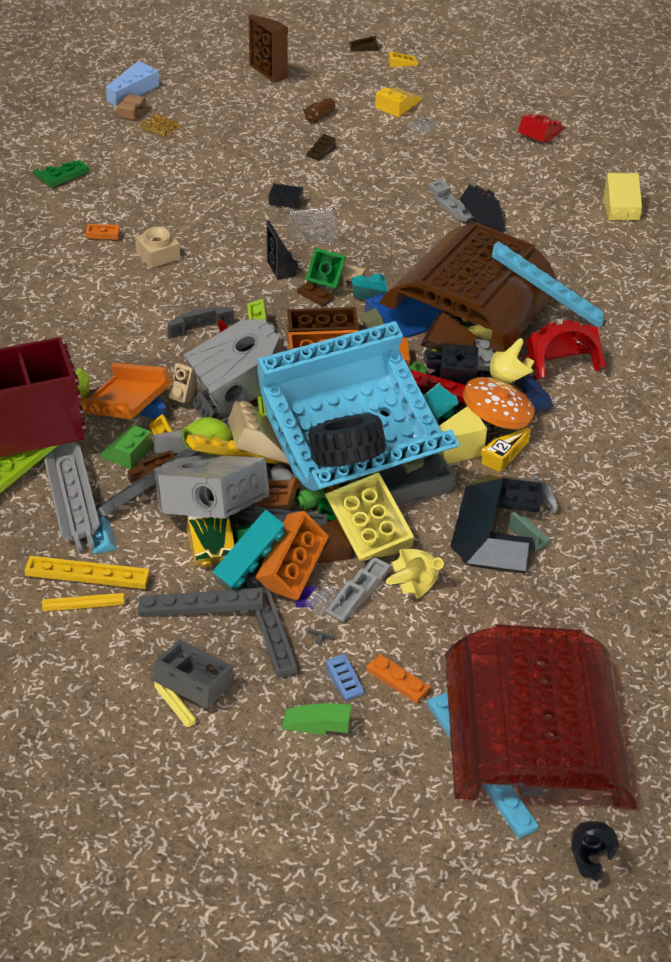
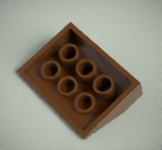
[249,14,288,83]

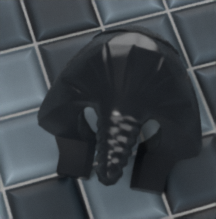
[571,821,618,882]

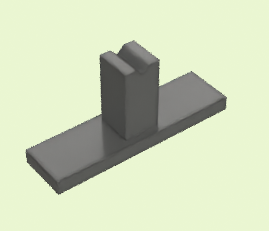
[308,628,335,645]

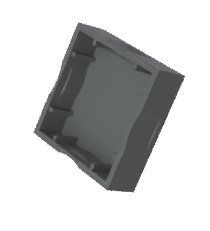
[363,453,455,506]

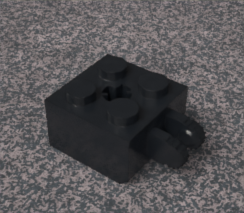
[426,343,479,385]

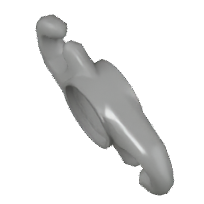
[532,476,557,513]

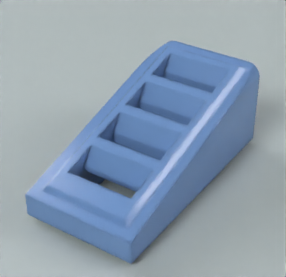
[326,654,364,701]

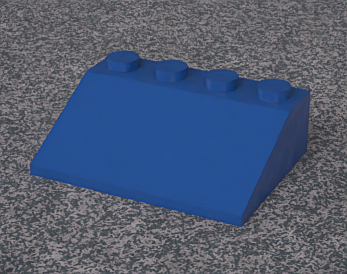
[365,293,444,338]

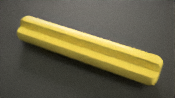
[154,682,196,727]

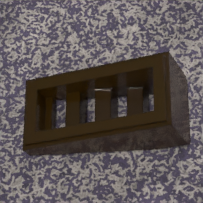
[349,36,379,52]
[307,134,336,161]

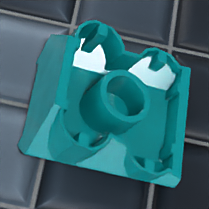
[351,273,387,299]
[423,382,459,423]

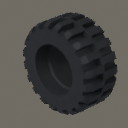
[308,414,387,467]

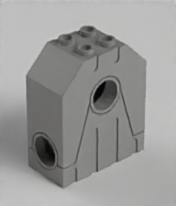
[184,319,288,417]
[154,455,270,518]

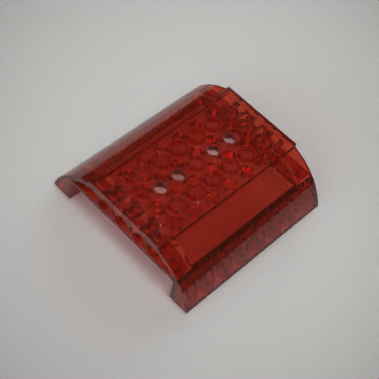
[445,624,637,809]

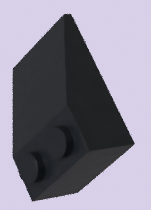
[459,184,505,233]
[266,221,298,280]

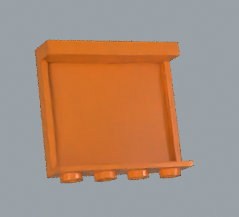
[80,363,172,419]

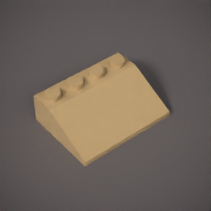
[228,401,289,464]

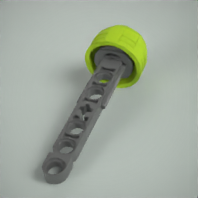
[96,417,233,518]

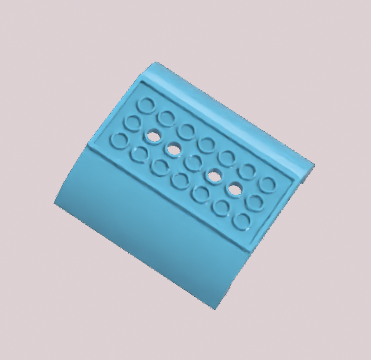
[257,321,460,491]

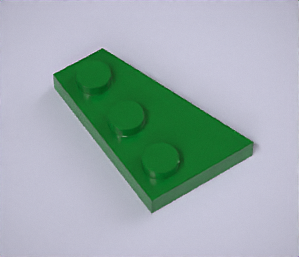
[33,160,89,188]

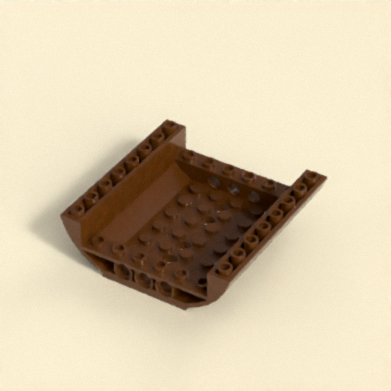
[379,222,557,352]

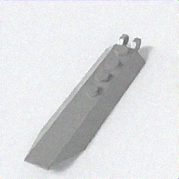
[44,442,100,552]

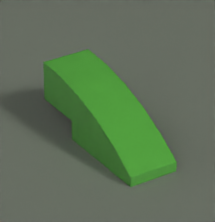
[282,703,352,735]

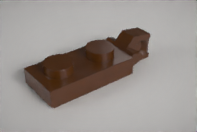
[127,450,175,483]

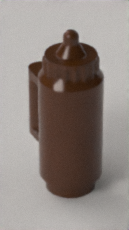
[303,98,335,123]

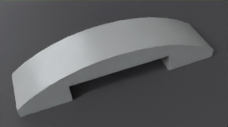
[429,179,475,221]

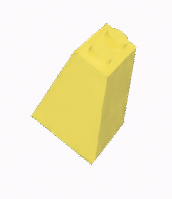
[603,173,642,220]
[439,406,487,464]

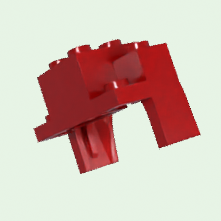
[523,320,607,381]

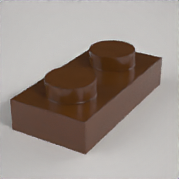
[297,281,334,307]

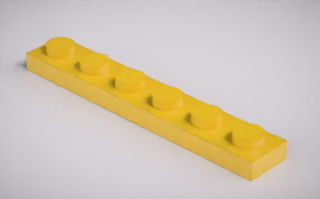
[186,434,290,467]
[24,556,150,589]

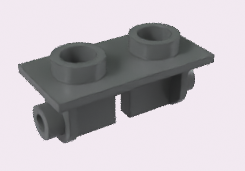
[193,390,222,420]

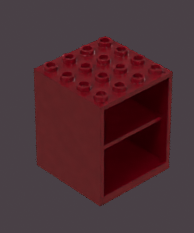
[0,337,86,457]

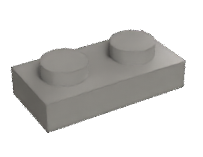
[474,339,494,371]

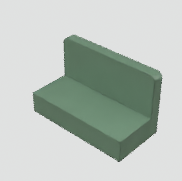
[509,512,550,552]

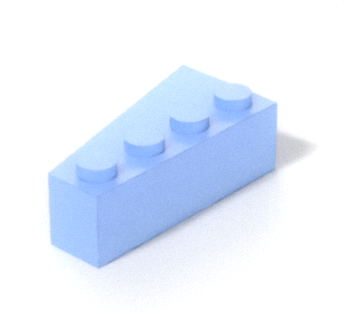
[106,61,159,106]

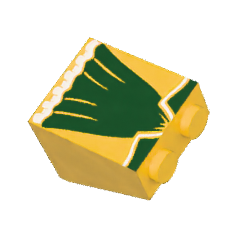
[186,516,234,568]

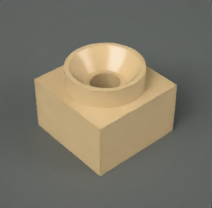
[135,227,180,269]

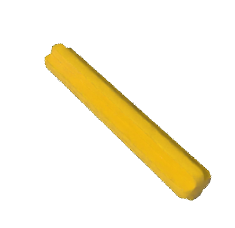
[42,593,125,611]

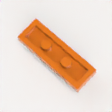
[366,654,431,704]

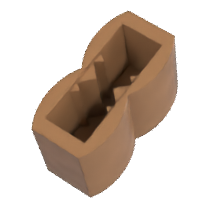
[117,94,147,120]

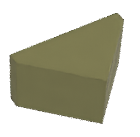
[360,308,384,329]

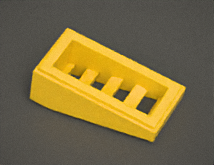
[388,52,418,67]

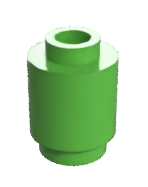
[296,489,326,510]

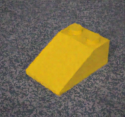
[375,87,423,117]

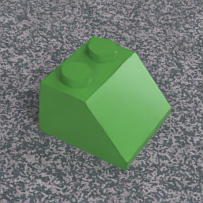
[100,425,152,469]

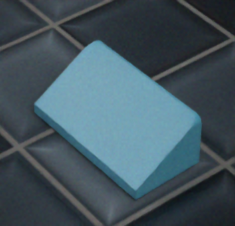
[92,515,117,554]

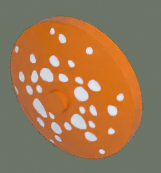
[463,377,534,429]

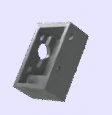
[153,640,234,708]

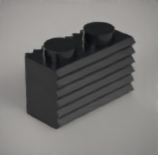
[269,183,303,209]

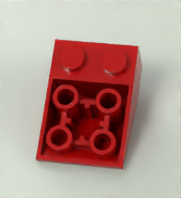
[517,113,566,142]

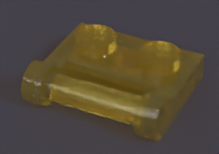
[140,114,180,138]

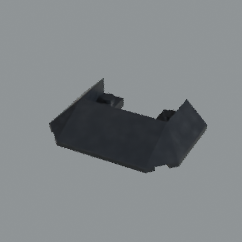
[451,474,545,574]

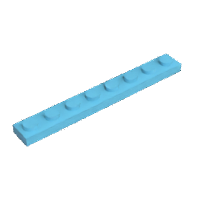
[492,241,604,327]
[427,693,539,839]

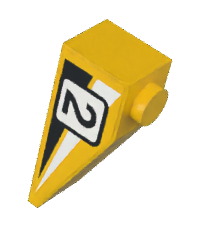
[481,427,531,473]

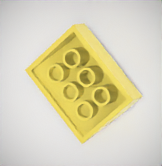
[325,472,414,561]

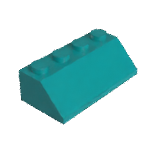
[212,509,285,590]

